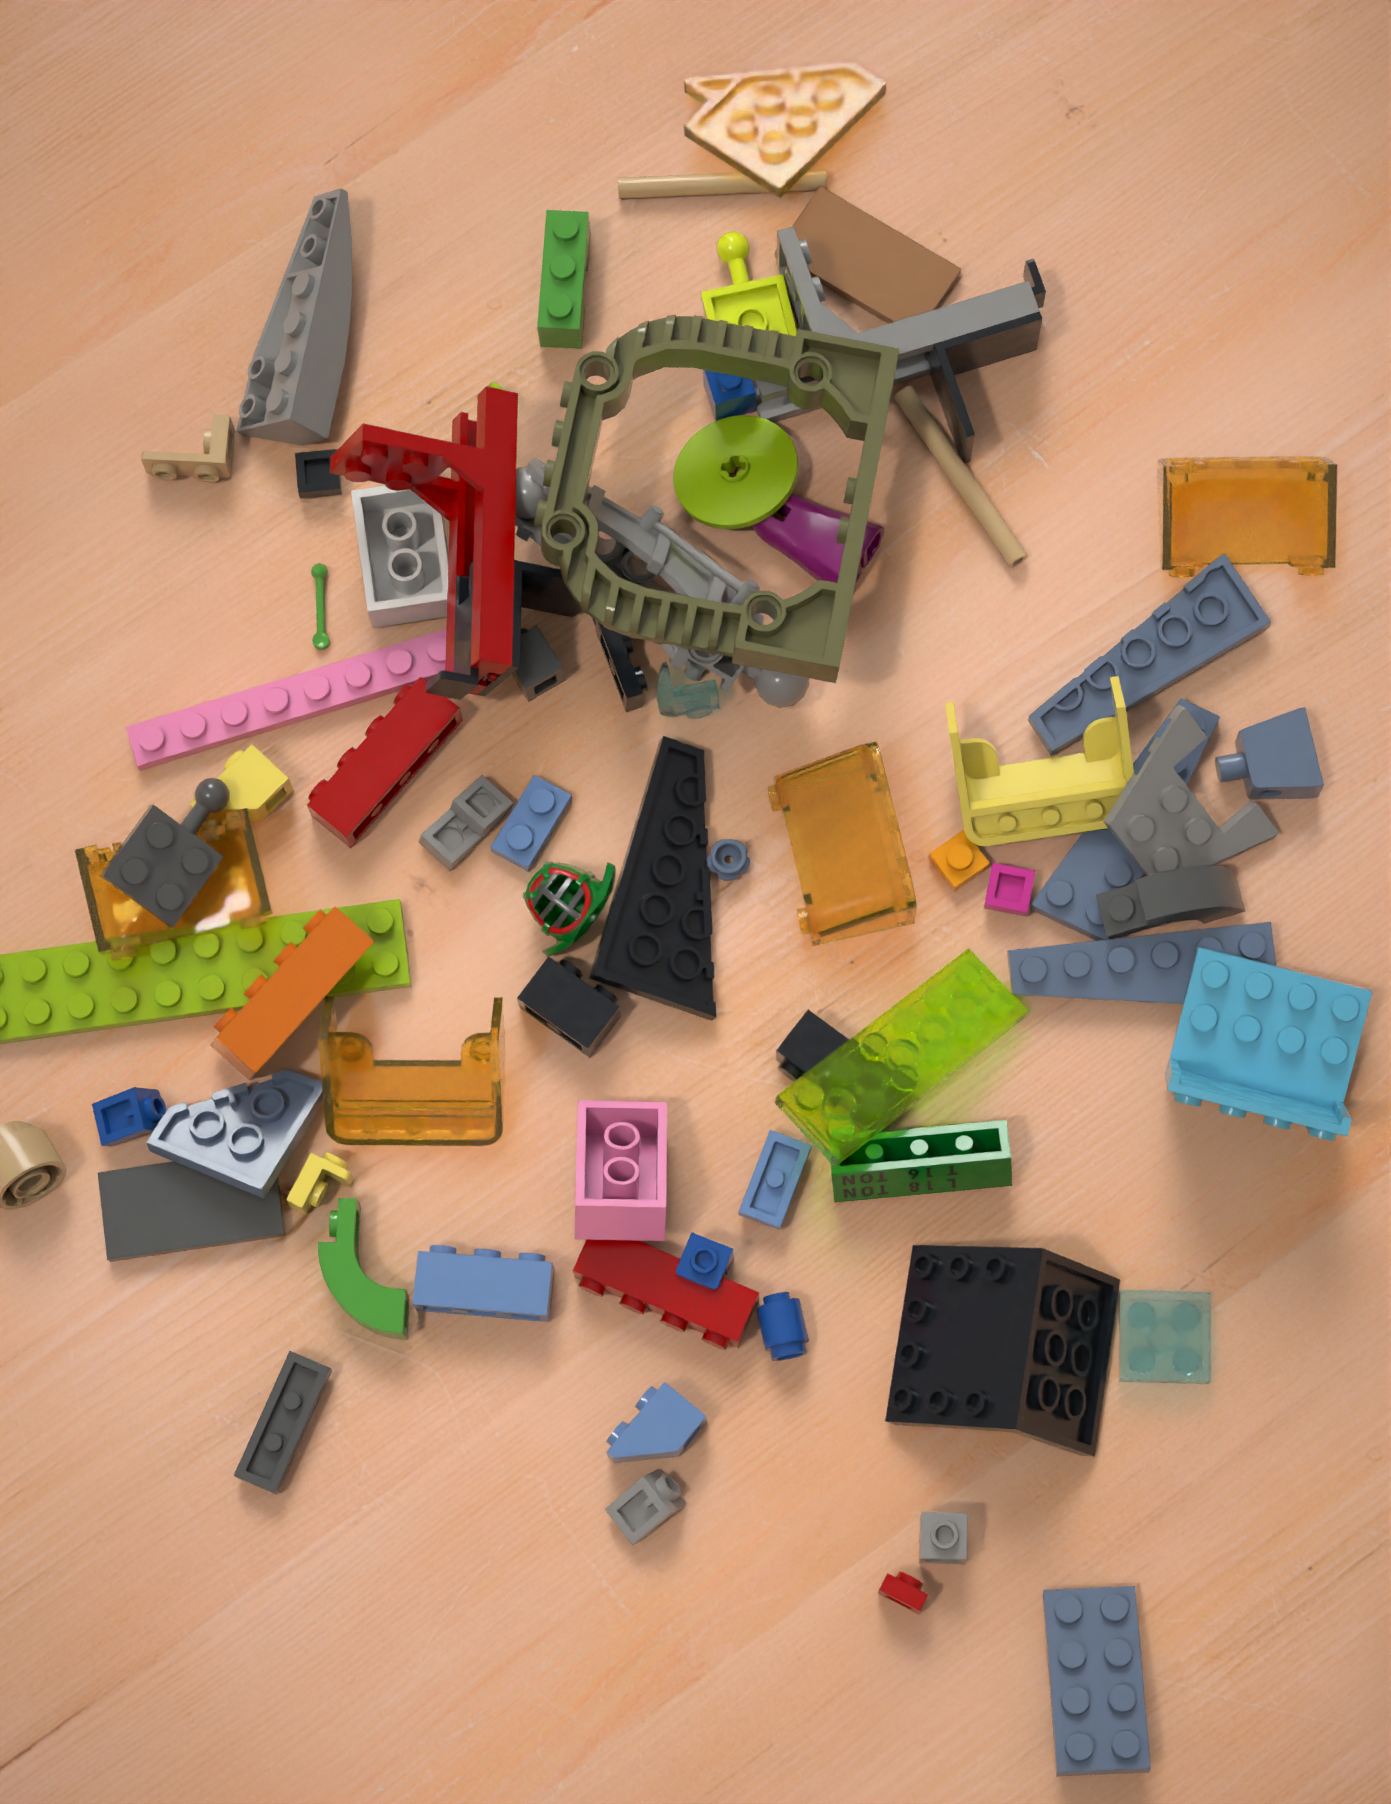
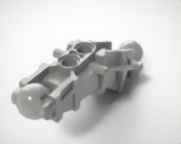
[515,458,809,708]

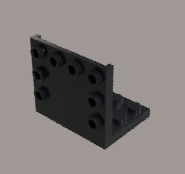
[885,1245,1120,1457]

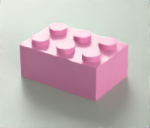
[574,1100,667,1241]

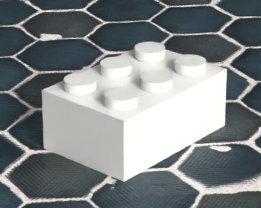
[351,486,449,628]

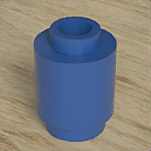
[756,1292,809,1361]

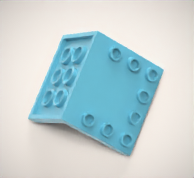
[1165,946,1373,1141]

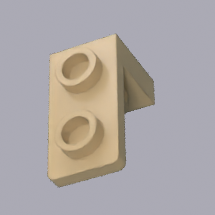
[141,414,235,482]

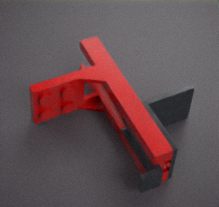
[330,386,582,700]

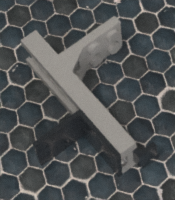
[754,226,1046,463]

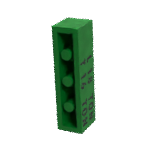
[828,1120,1012,1203]

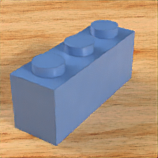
[412,1245,555,1322]

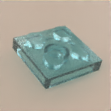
[1119,1290,1211,1384]

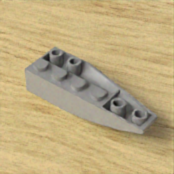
[236,188,352,445]

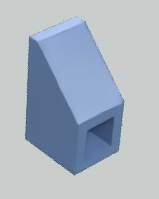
[606,1382,707,1463]

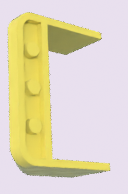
[945,676,1134,847]

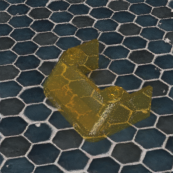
[318,996,505,1146]

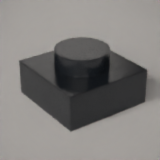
[295,449,342,499]

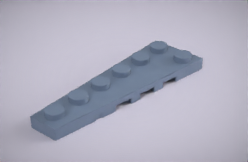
[1028,553,1271,756]
[1030,698,1220,941]
[1007,922,1276,1005]

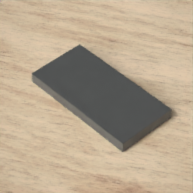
[98,1161,285,1262]

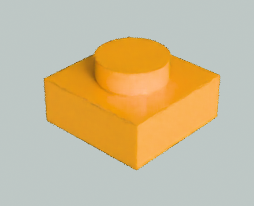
[928,830,990,892]

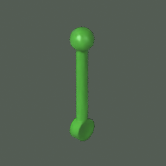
[311,563,330,650]

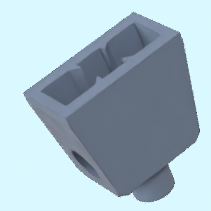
[1215,707,1324,800]

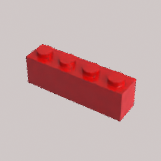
[307,676,463,848]
[572,1239,759,1350]

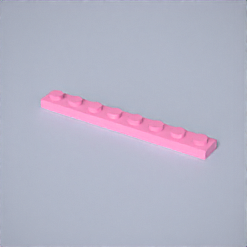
[126,629,446,771]

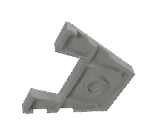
[1103,705,1279,876]

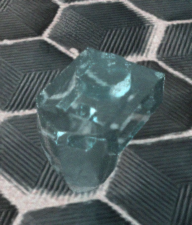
[657,661,720,719]

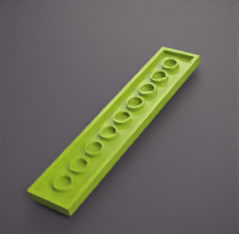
[0,899,412,1044]

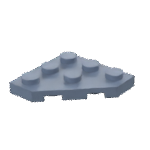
[146,1069,329,1198]

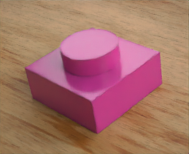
[984,863,1035,917]

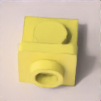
[286,1152,354,1215]

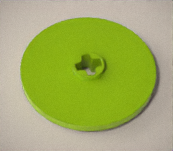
[673,415,799,529]

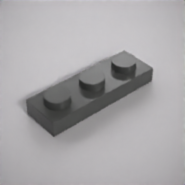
[234,1351,332,1495]

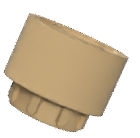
[0,1121,66,1210]

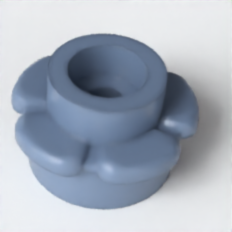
[707,839,750,881]

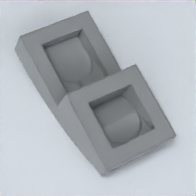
[419,775,513,871]

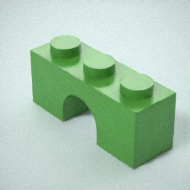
[537,210,591,349]

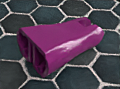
[751,493,884,584]

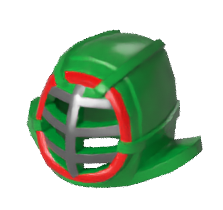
[523,861,616,957]

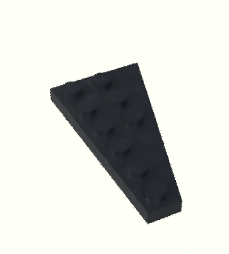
[589,736,716,1021]

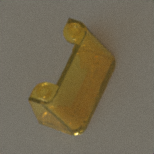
[1157,456,1337,577]
[767,741,917,946]
[75,808,273,961]

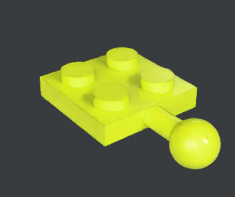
[701,232,797,336]

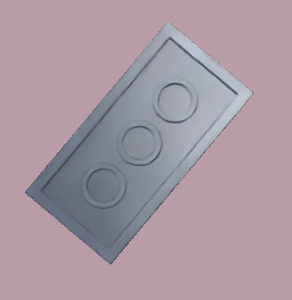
[1043,1586,1151,1777]

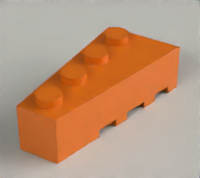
[210,906,375,1080]

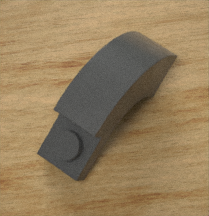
[1096,865,1245,939]

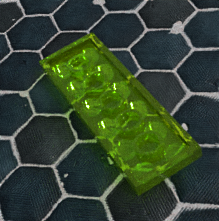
[774,948,1028,1167]

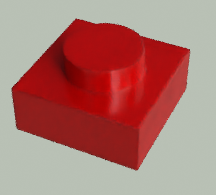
[878,1571,928,1615]

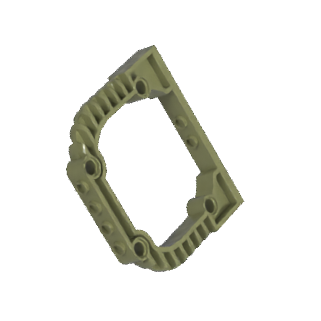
[534,315,900,683]

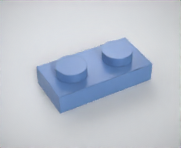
[490,775,572,872]
[738,1130,812,1230]

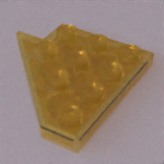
[684,63,886,198]

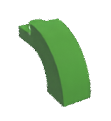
[318,1198,409,1340]

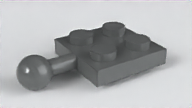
[100,778,230,928]

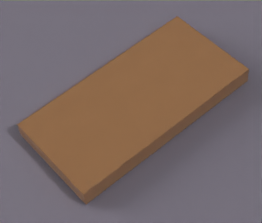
[775,186,961,324]

